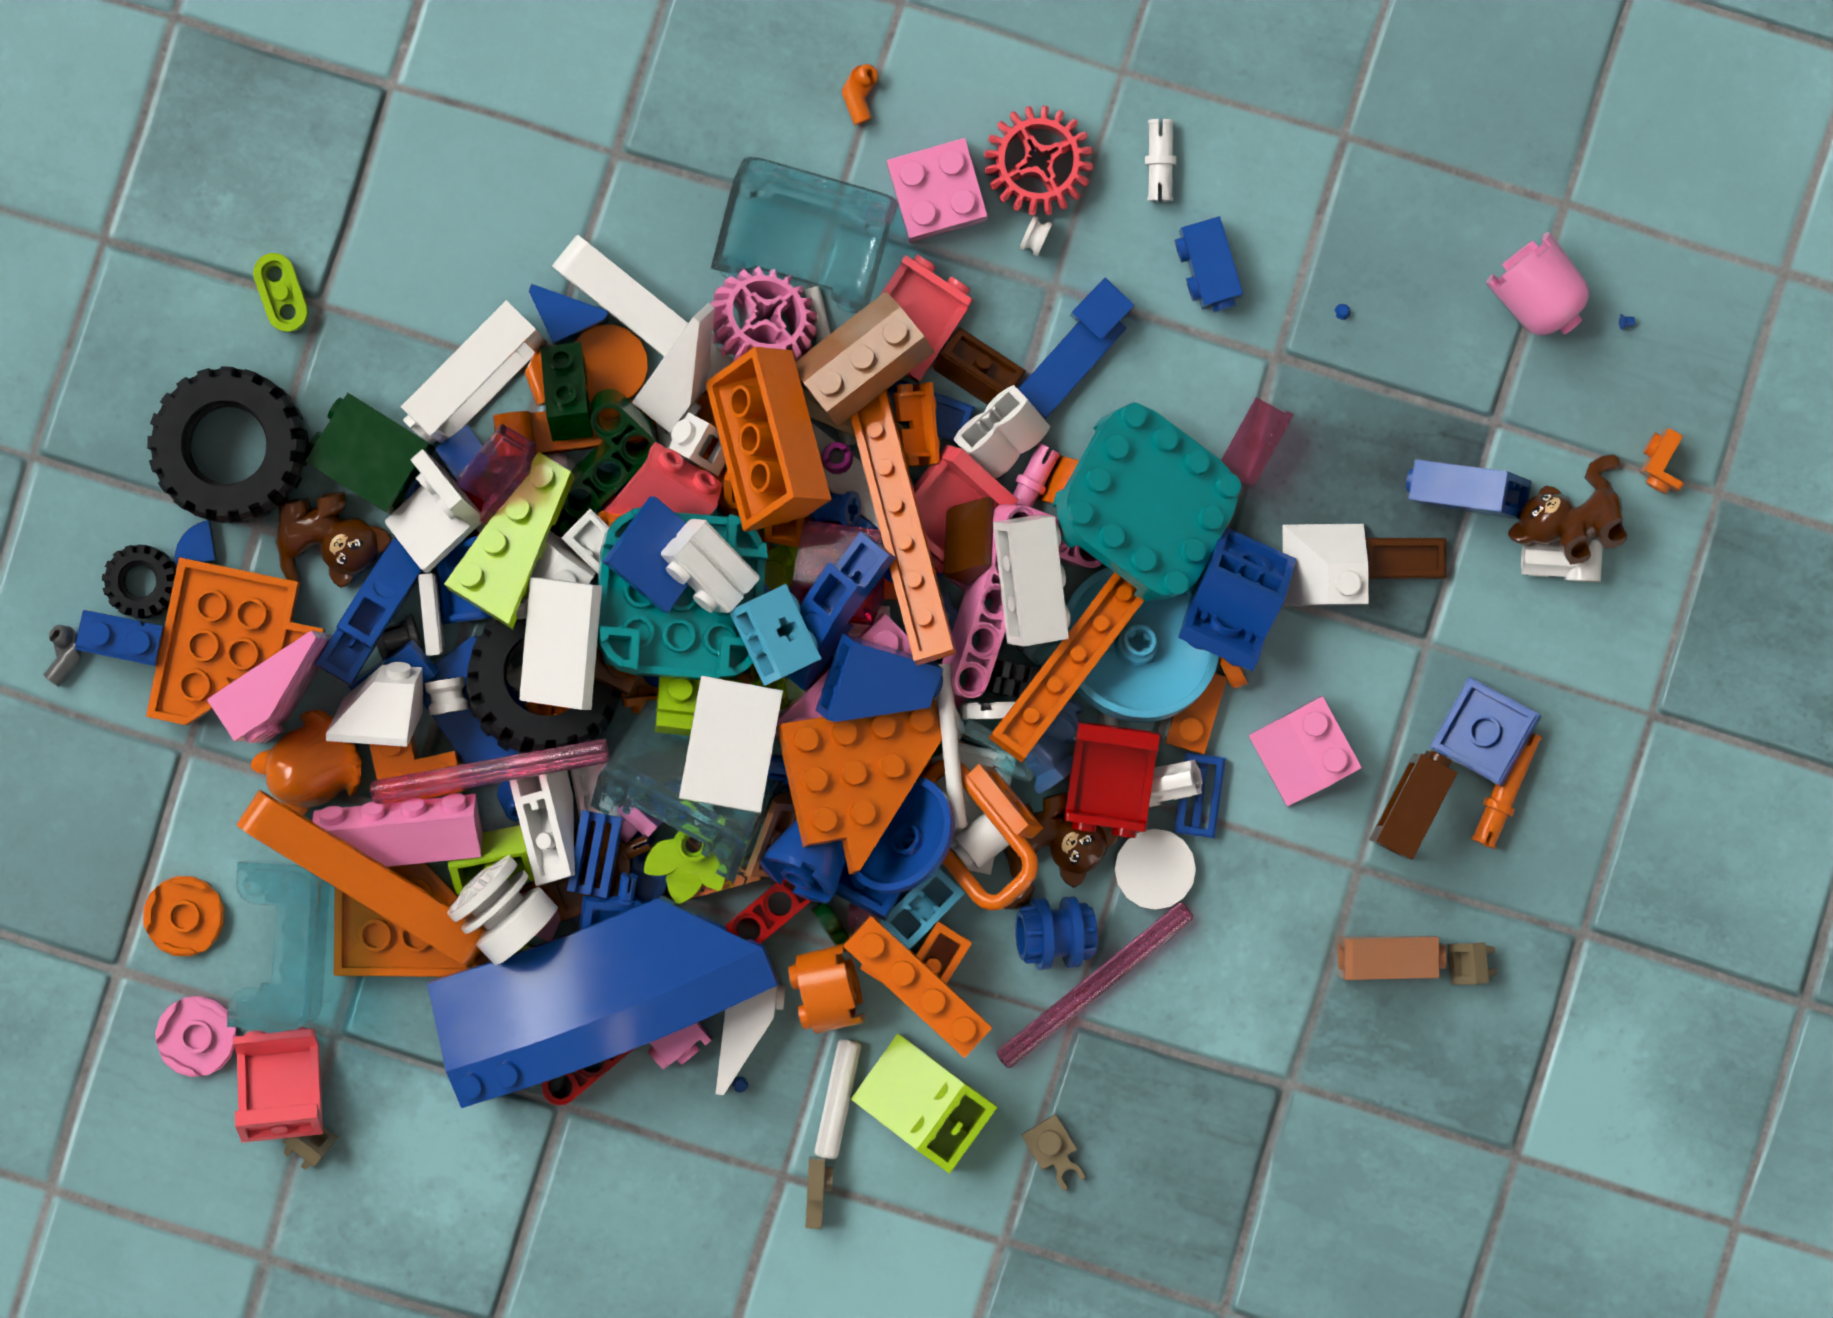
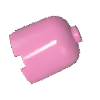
[1485,232,1589,336]

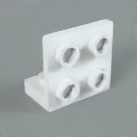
[385,449,486,573]

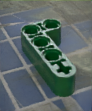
[550,389,656,538]

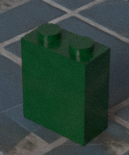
[305,393,436,515]

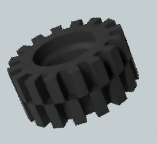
[102,544,177,618]
[985,660,1040,698]

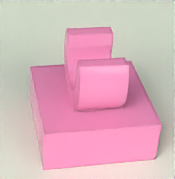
[617,795,665,843]

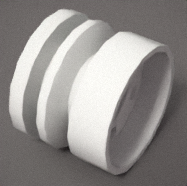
[447,855,558,966]

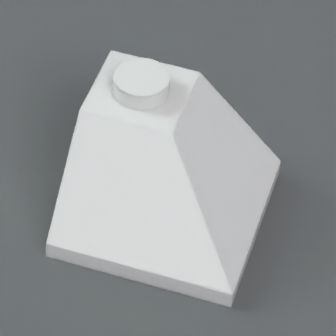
[1282,524,1369,606]
[326,662,423,747]

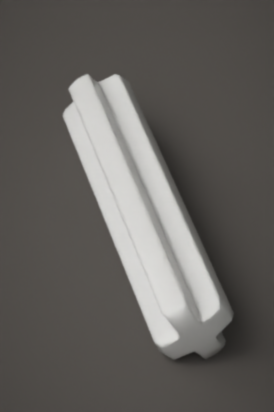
[814,1039,861,1159]

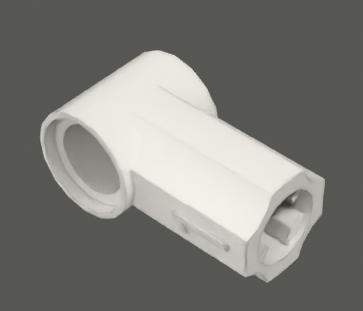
[1521,540,1603,582]
[1149,760,1203,807]

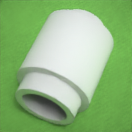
[952,813,1009,869]

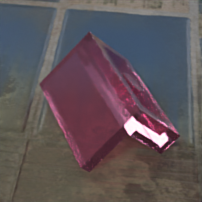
[1221,397,1294,488]
[456,424,536,525]

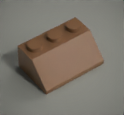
[795,291,935,428]

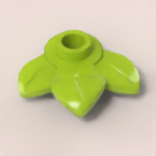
[644,824,726,904]

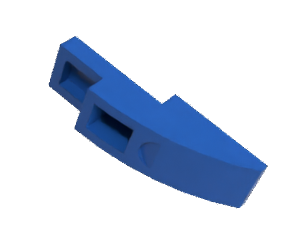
[786,531,896,691]
[315,537,423,686]

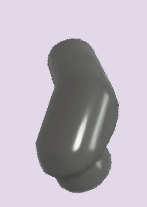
[43,625,82,687]

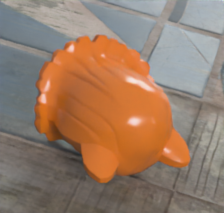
[250,710,362,815]

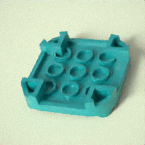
[1052,402,1241,601]
[597,508,768,680]

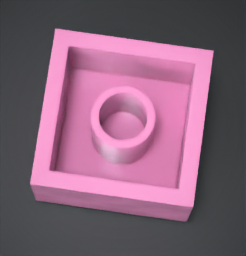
[887,138,987,243]

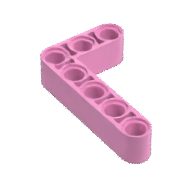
[942,504,1102,698]

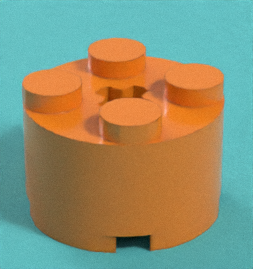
[788,944,865,1034]

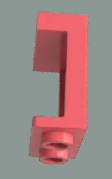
[880,254,973,383]
[601,442,723,515]
[913,445,1018,575]
[233,1026,323,1143]

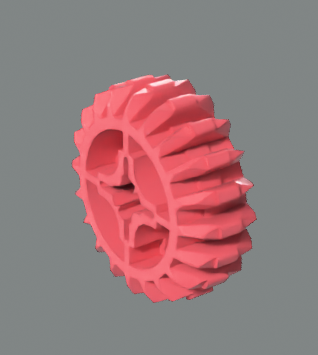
[984,106,1093,216]

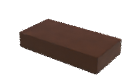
[1365,538,1446,579]

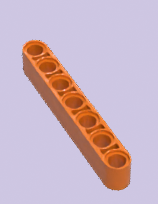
[236,790,486,968]

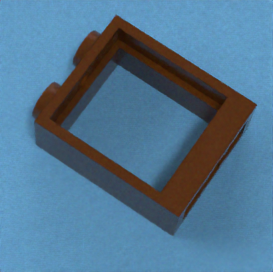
[1369,750,1458,860]

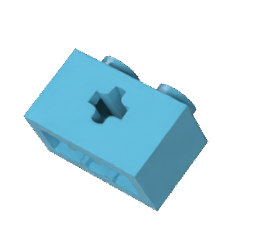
[729,584,822,686]
[879,867,965,949]

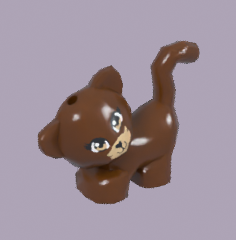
[1508,454,1627,565]
[275,491,391,589]
[1003,792,1120,910]

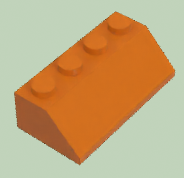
[705,347,832,532]

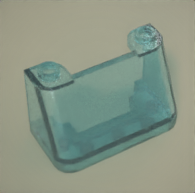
[710,157,898,313]

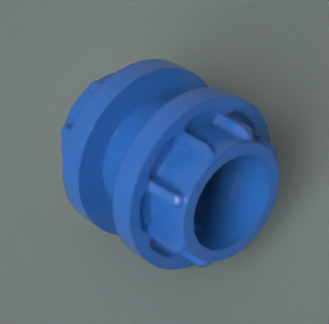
[1015,896,1098,970]

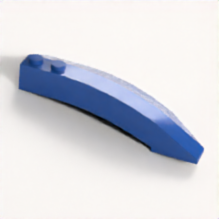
[427,895,779,1108]

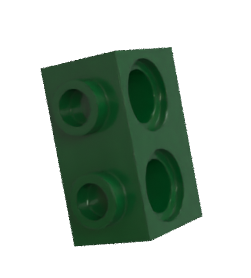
[540,342,593,442]

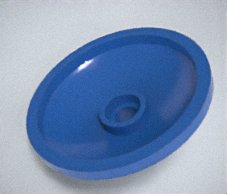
[846,776,955,894]

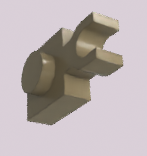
[1021,1113,1086,1191]
[805,1156,833,1229]

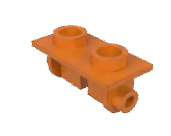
[893,382,940,467]

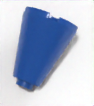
[760,819,846,903]

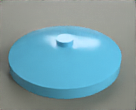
[1057,567,1219,723]

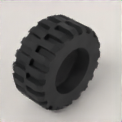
[147,366,309,524]
[466,618,622,759]

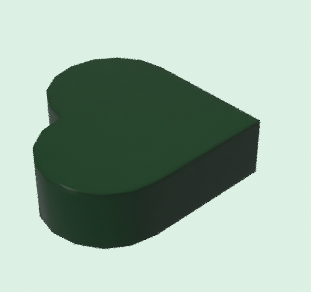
[811,903,849,945]

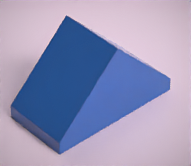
[529,284,610,345]

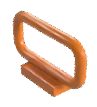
[920,759,1043,911]

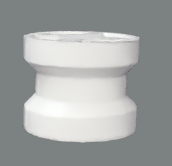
[424,677,470,716]

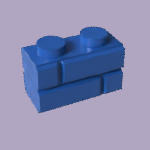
[75,610,165,666]

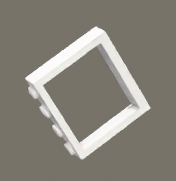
[401,301,548,445]

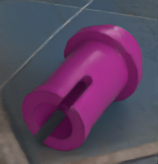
[821,442,853,474]

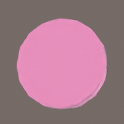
[155,996,238,1077]

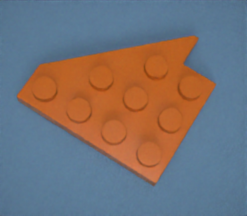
[146,557,326,725]
[776,698,942,875]
[333,863,491,977]

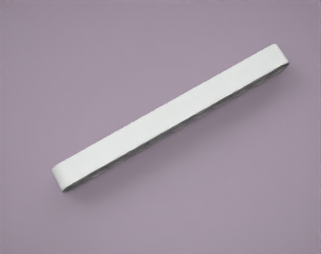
[552,235,880,531]

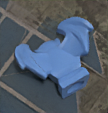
[1023,699,1083,795]

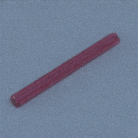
[370,739,610,804]
[996,902,1194,1068]

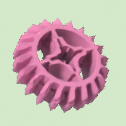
[710,266,817,362]

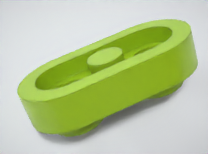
[253,253,309,333]

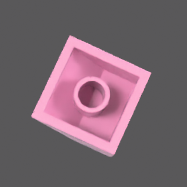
[1248,696,1362,806]

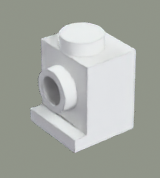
[668,412,726,476]

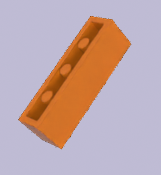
[843,914,992,1058]

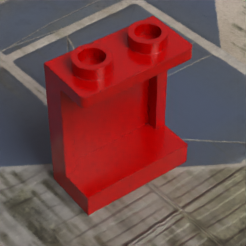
[1064,721,1160,838]

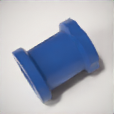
[809,491,861,528]

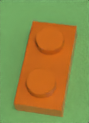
[1165,673,1227,755]

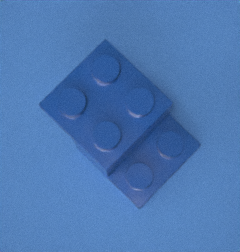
[1178,527,1296,671]

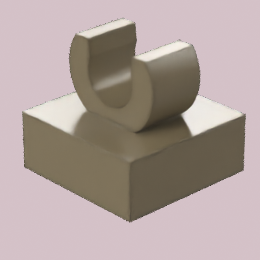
[1448,942,1497,985]
[283,1125,339,1170]

